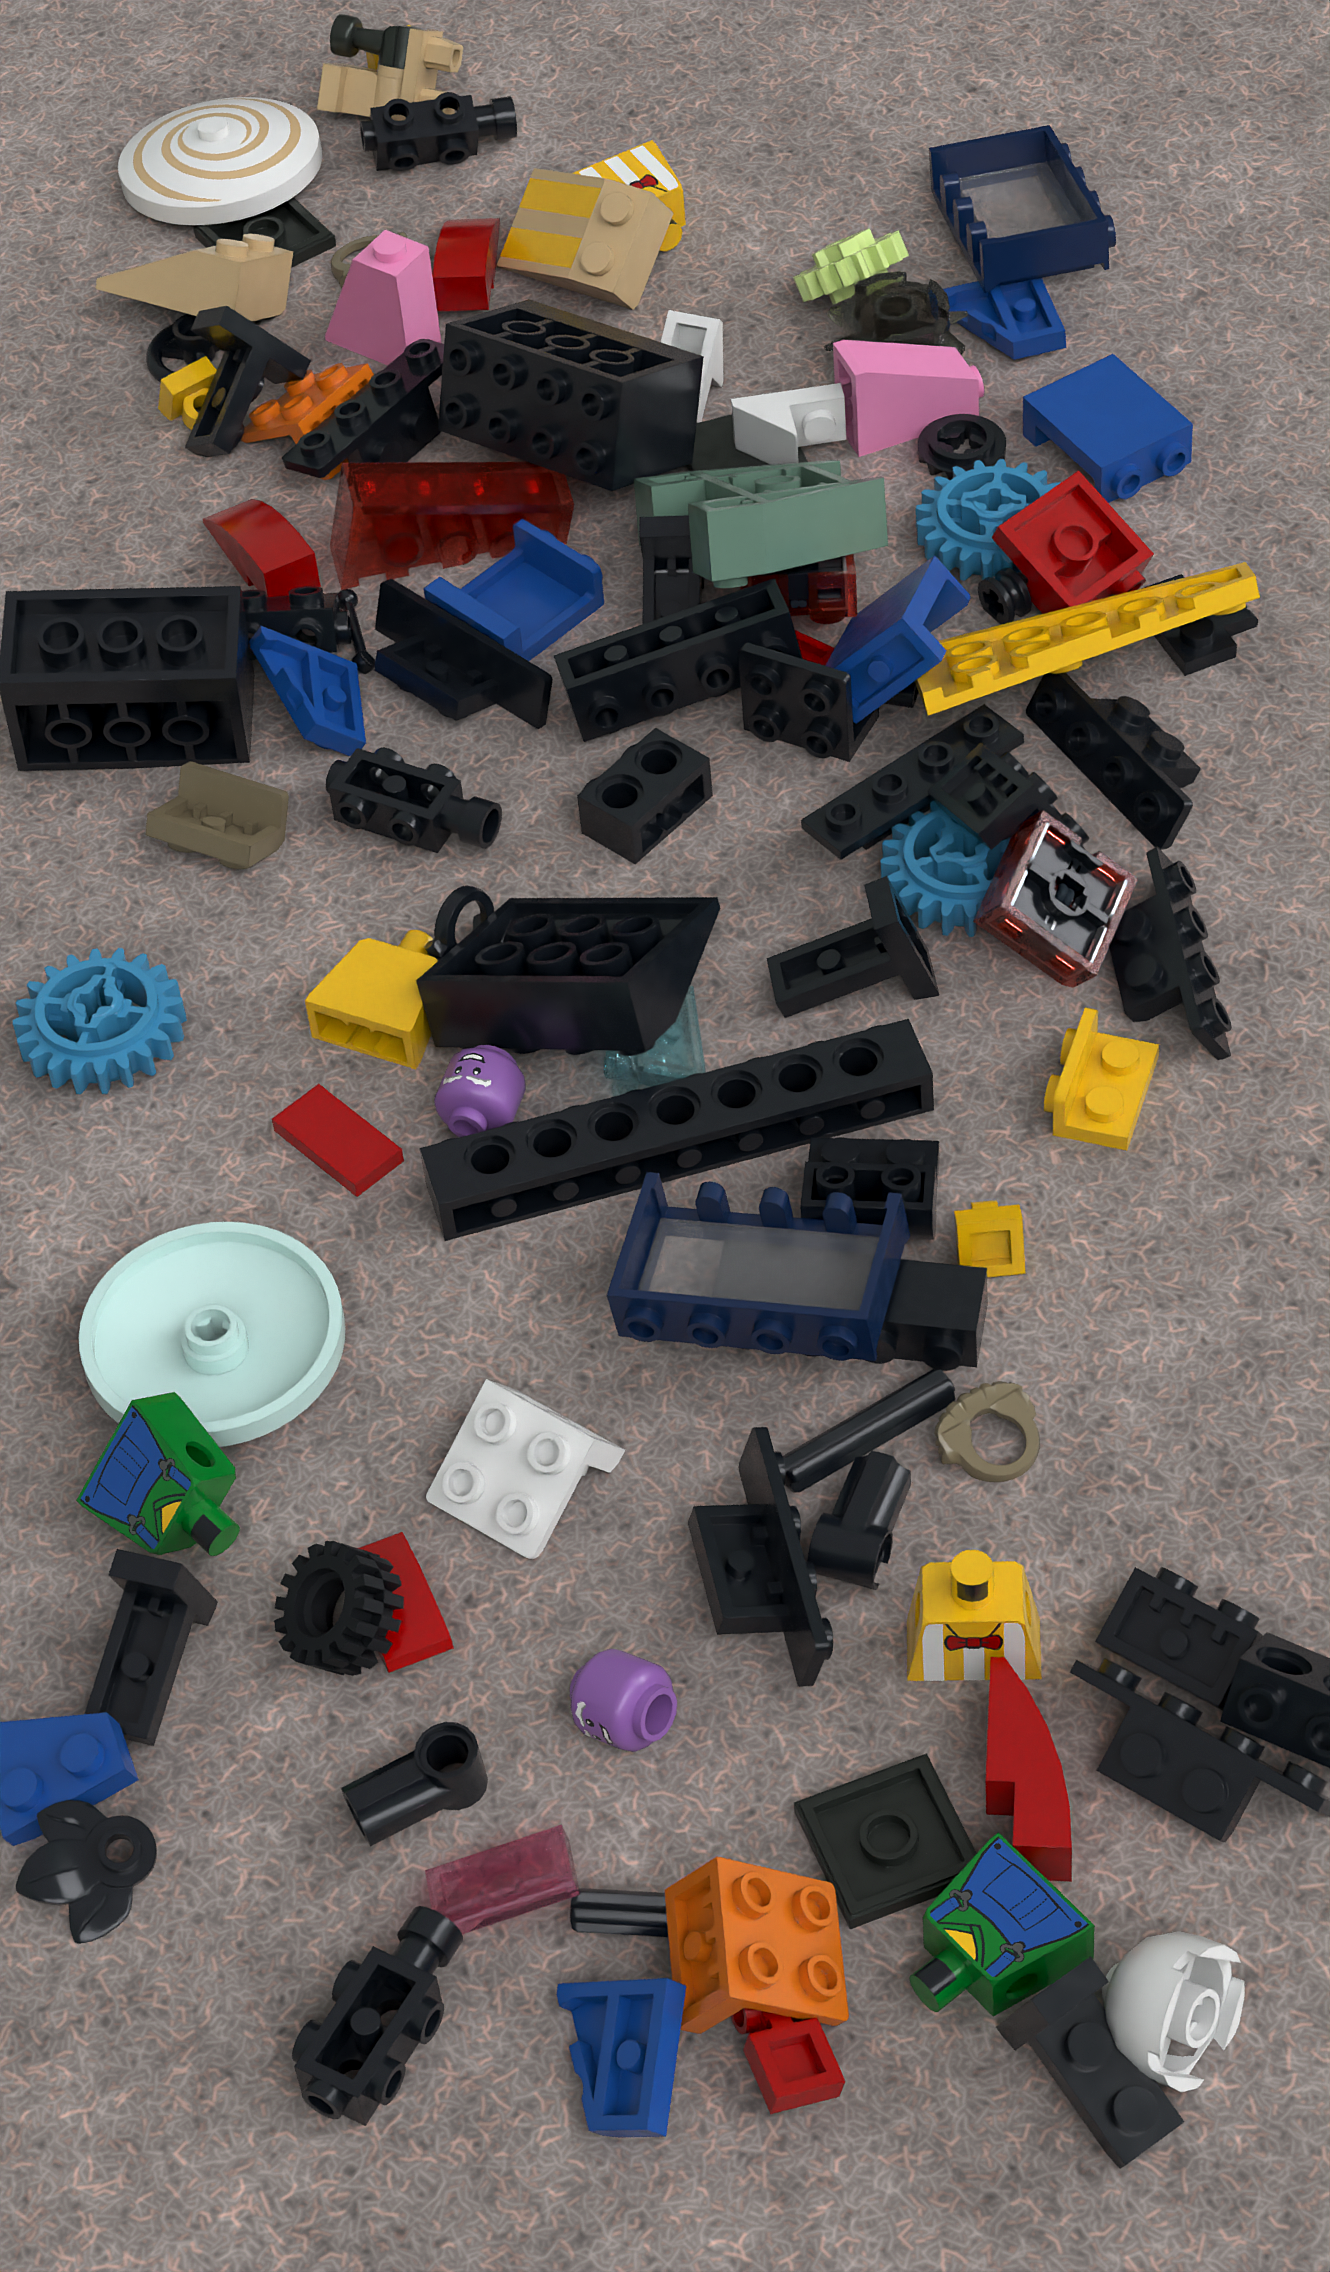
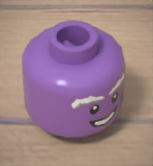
[434,1045,526,1137]
[570,1649,677,1752]

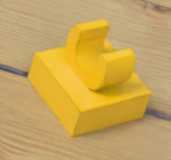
[158,356,217,430]
[954,1200,1026,1278]

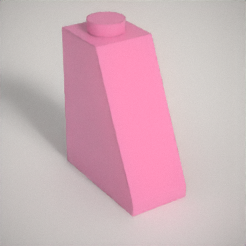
[325,230,442,366]
[833,340,984,457]

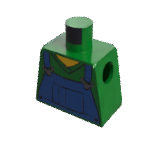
[76,1392,240,1556]
[909,1832,1095,2017]

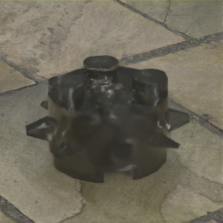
[824,271,968,355]

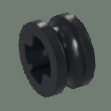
[978,568,1032,625]

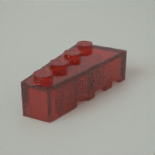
[330,462,575,590]

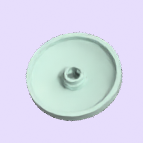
[79,1222,346,1447]

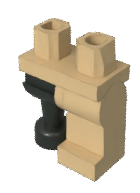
[317,14,463,121]

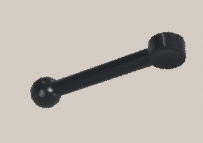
[338,589,375,674]

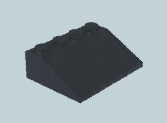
[416,897,720,1056]

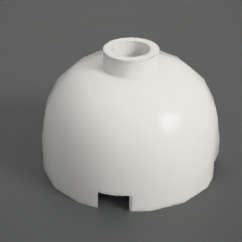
[1102,1932,1245,2092]

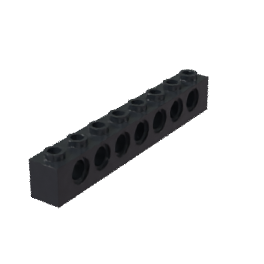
[420,1019,934,1241]

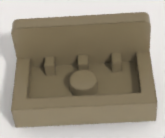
[146,761,289,869]

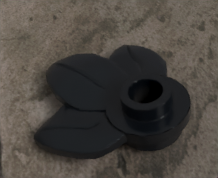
[15,1800,157,1944]

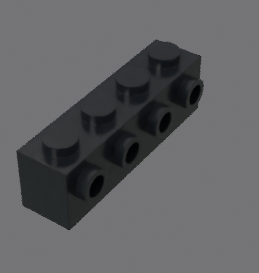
[554,578,803,742]

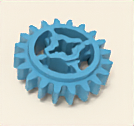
[916,459,1061,581]
[880,801,1035,937]
[13,948,187,1094]

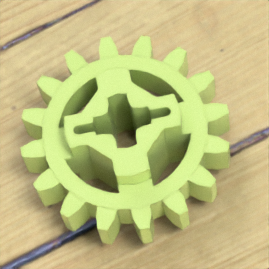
[793,228,909,304]

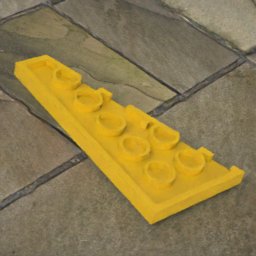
[915,562,1260,716]

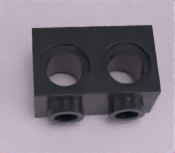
[577,728,713,864]
[1220,1632,1330,1768]

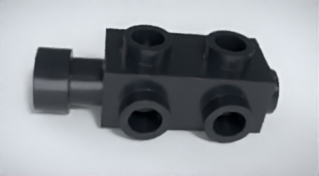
[360,92,517,171]
[242,586,352,660]
[326,747,502,853]
[292,1906,463,2126]

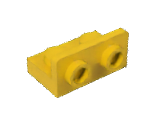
[1044,1007,1159,1151]

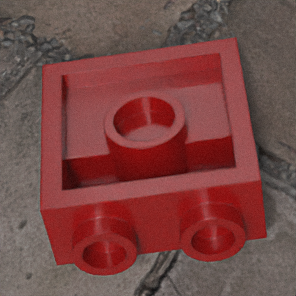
[992,470,1154,614]

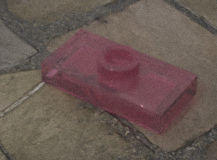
[425,1824,581,1934]

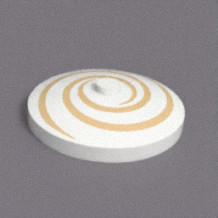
[118,97,322,225]

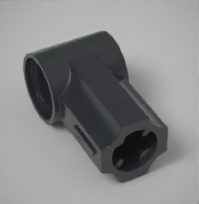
[807,1451,911,1590]
[341,1722,488,1847]

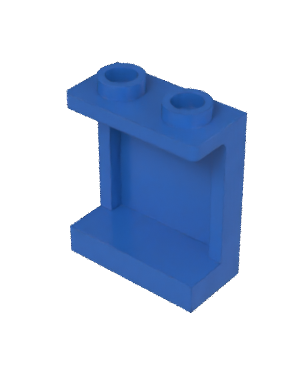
[1023,354,1193,503]
[423,519,605,661]
[825,555,971,724]

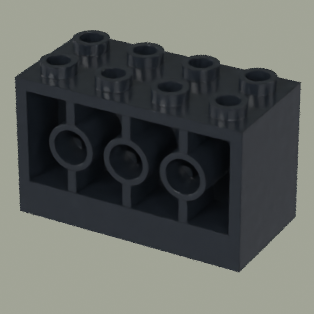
[438,299,704,491]
[0,586,255,771]

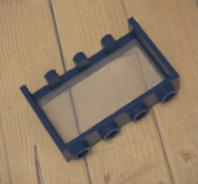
[929,125,1116,293]
[607,1172,910,1361]

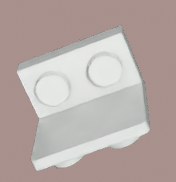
[426,1379,625,1559]

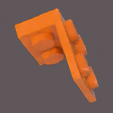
[241,363,374,480]
[665,1856,849,2034]

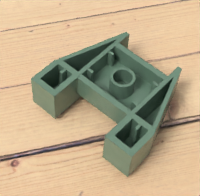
[634,460,888,588]

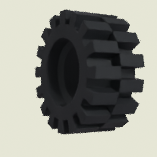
[274,1541,404,1676]

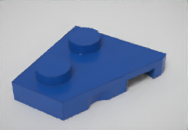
[937,278,1066,360]
[249,626,366,756]
[0,1712,139,1846]
[556,1978,686,2138]

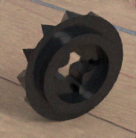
[918,414,1006,480]

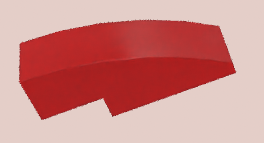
[432,218,500,311]
[203,499,321,597]
[986,1657,1072,1882]

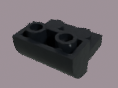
[800,1137,940,1240]

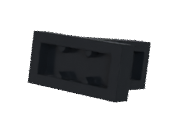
[185,306,311,457]
[639,515,704,624]
[766,876,939,1018]
[85,1549,218,1746]
[996,1956,1184,2169]

